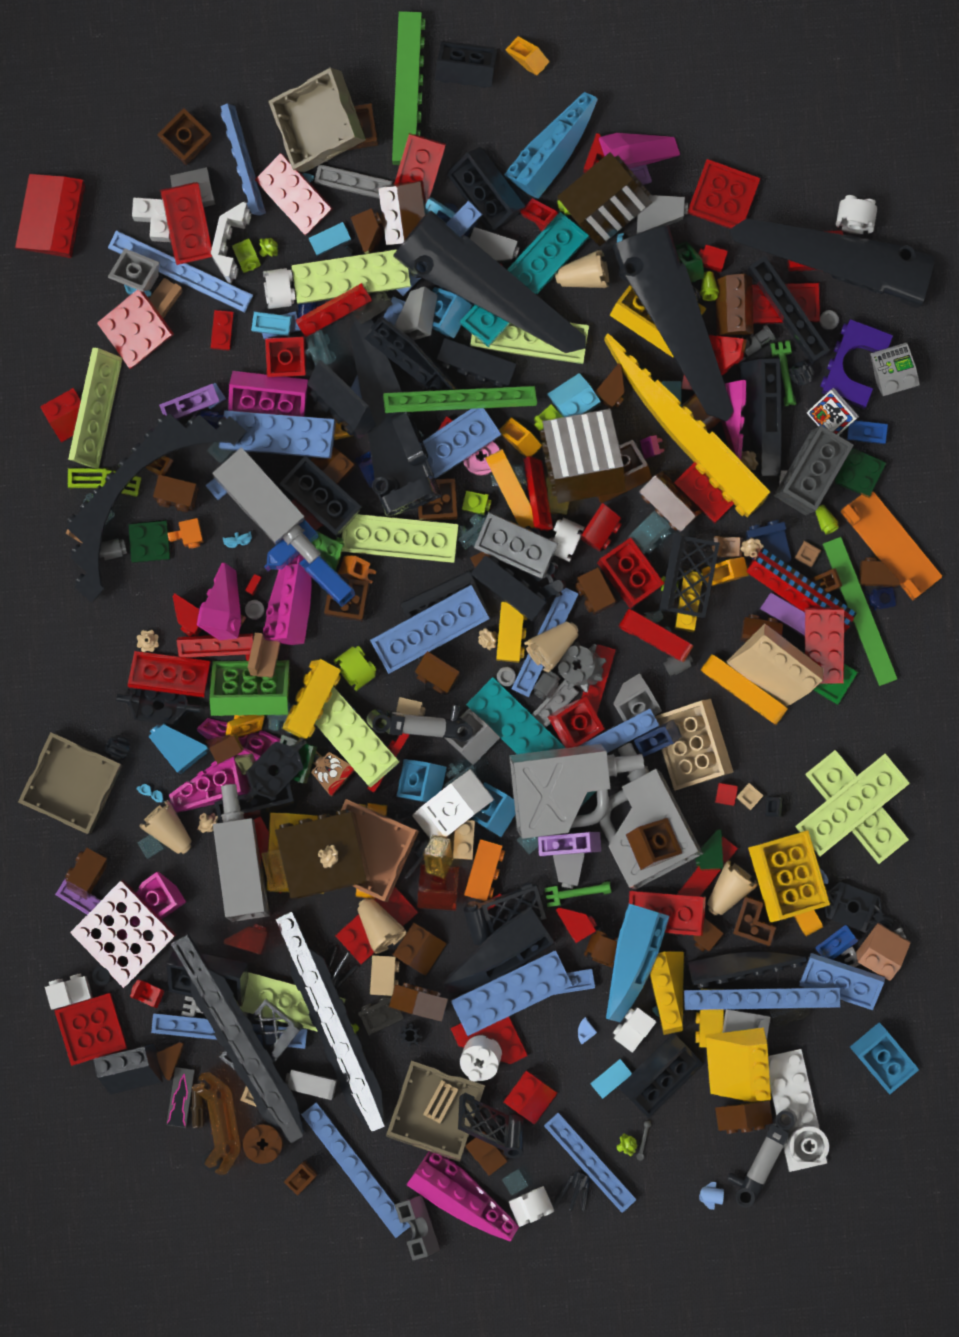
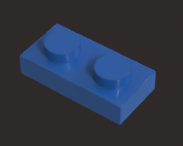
[847,421,888,444]
[815,925,858,960]

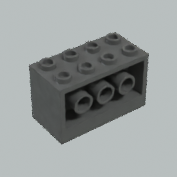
[773,425,853,516]

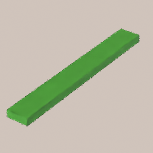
[383,386,537,413]
[822,537,897,686]

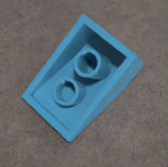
[850,1022,919,1094]

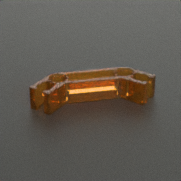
[192,1072,240,1175]

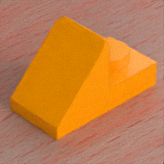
[225,715,264,737]

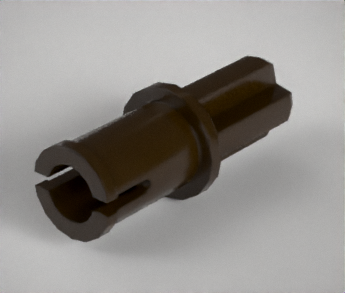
[190,1089,206,1128]

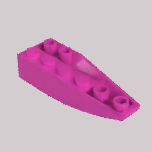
[263,554,311,645]
[407,1151,519,1241]

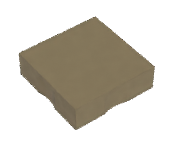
[269,68,366,173]
[18,732,123,835]
[386,1061,485,1162]

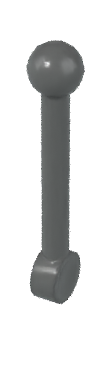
[636,1120,651,1161]

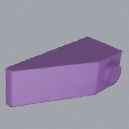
[159,384,220,420]
[760,593,805,639]
[538,832,601,856]

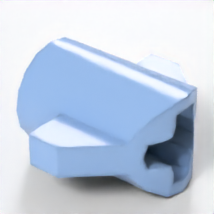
[699,1182,724,1210]

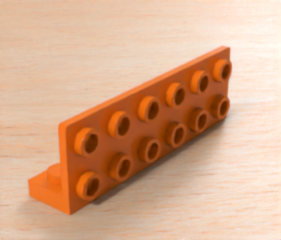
[840,491,942,601]

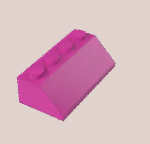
[228,371,308,417]

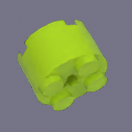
[334,646,376,691]

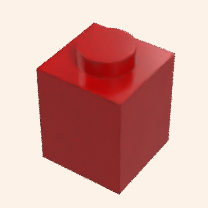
[699,245,728,273]

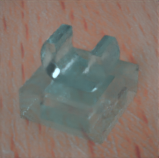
[517,836,539,854]

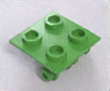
[312,530,344,572]

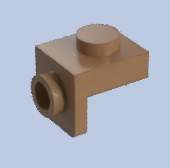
[712,536,743,557]

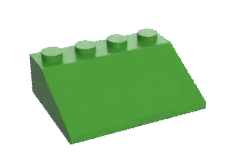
[210,660,289,716]

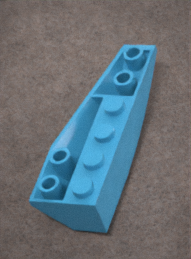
[504,92,598,199]
[606,904,669,1022]

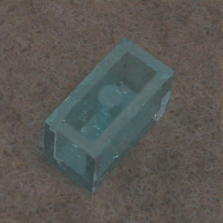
[627,510,671,555]

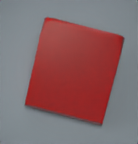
[715,783,738,806]

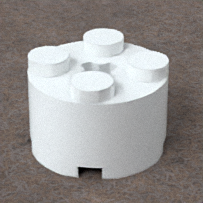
[836,195,877,234]
[263,268,295,309]
[550,518,585,562]
[460,1035,502,1081]
[788,1125,829,1166]
[509,1186,555,1227]

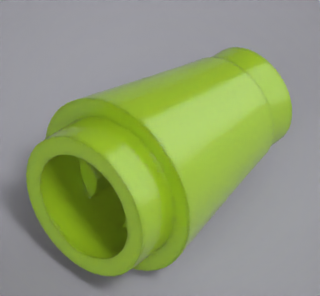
[700,271,719,301]
[815,505,839,535]

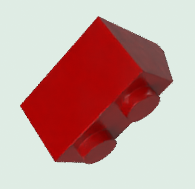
[265,336,306,377]
[40,388,81,443]
[581,503,622,552]
[172,593,202,637]
[547,696,605,748]
[556,908,597,943]
[503,1070,557,1124]

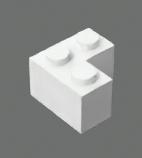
[132,198,171,242]
[45,973,93,1010]
[613,1007,656,1053]

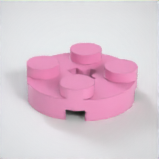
[463,441,499,476]

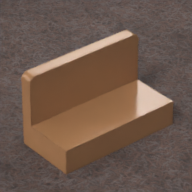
[149,278,183,318]
[247,633,280,678]

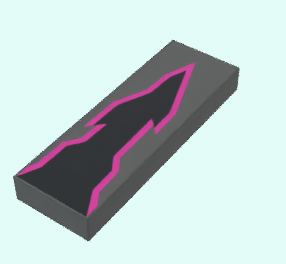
[166,1067,195,1128]

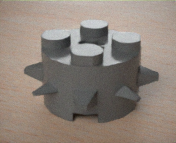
[557,642,606,693]

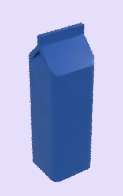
[264,520,319,572]
[299,556,355,607]

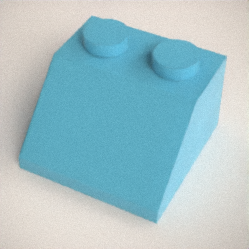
[548,373,601,417]

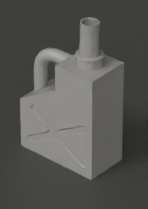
[213,447,321,564]
[599,743,703,890]
[509,744,644,839]
[213,784,270,922]

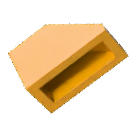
[506,36,549,75]
[499,418,542,458]
[702,557,749,588]

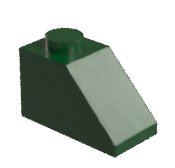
[675,241,704,283]
[696,830,723,871]

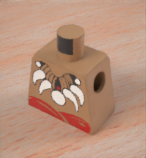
[311,751,355,796]

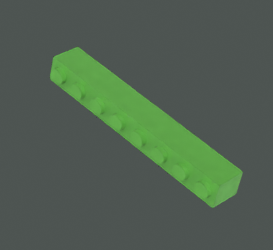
[392,11,425,165]

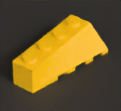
[282,659,341,739]
[649,952,684,1035]

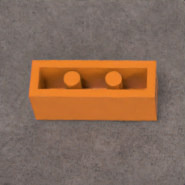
[464,839,505,901]

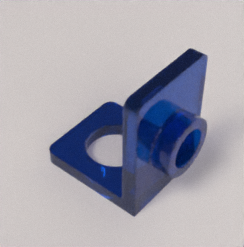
[355,451,375,488]
[869,588,896,610]

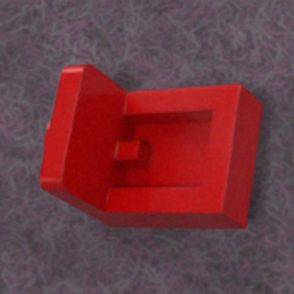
[130,979,165,1008]

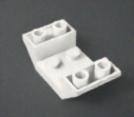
[211,202,251,284]
[412,769,495,846]

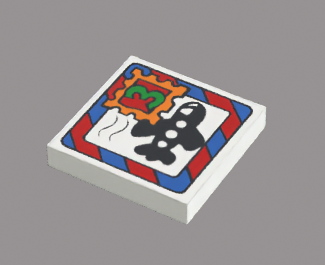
[807,388,859,436]

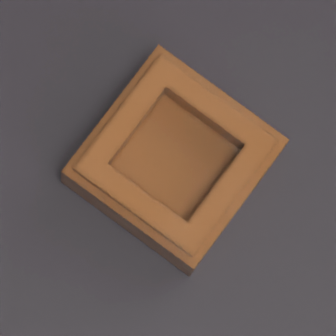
[795,541,821,567]

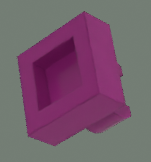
[640,435,664,459]

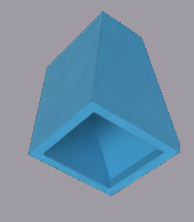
[148,724,210,774]

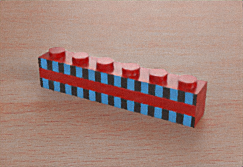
[746,547,857,633]

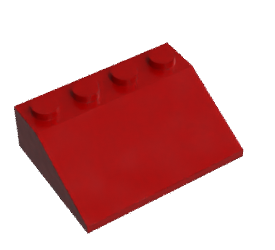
[15,174,85,258]

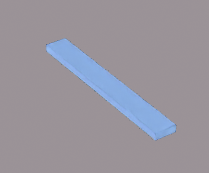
[108,231,253,313]

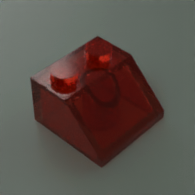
[417,864,459,911]
[224,924,270,954]

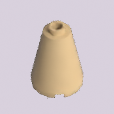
[555,250,609,288]
[525,621,578,672]
[140,800,192,854]
[707,861,758,916]
[357,898,406,954]

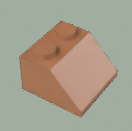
[856,923,910,981]

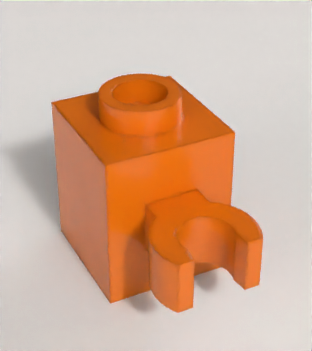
[168,518,204,549]
[337,556,376,583]

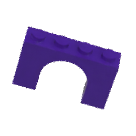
[820,319,893,409]

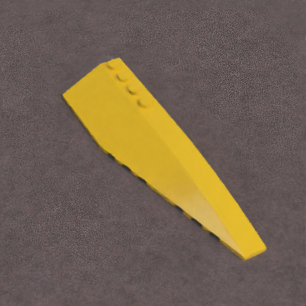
[604,334,770,518]

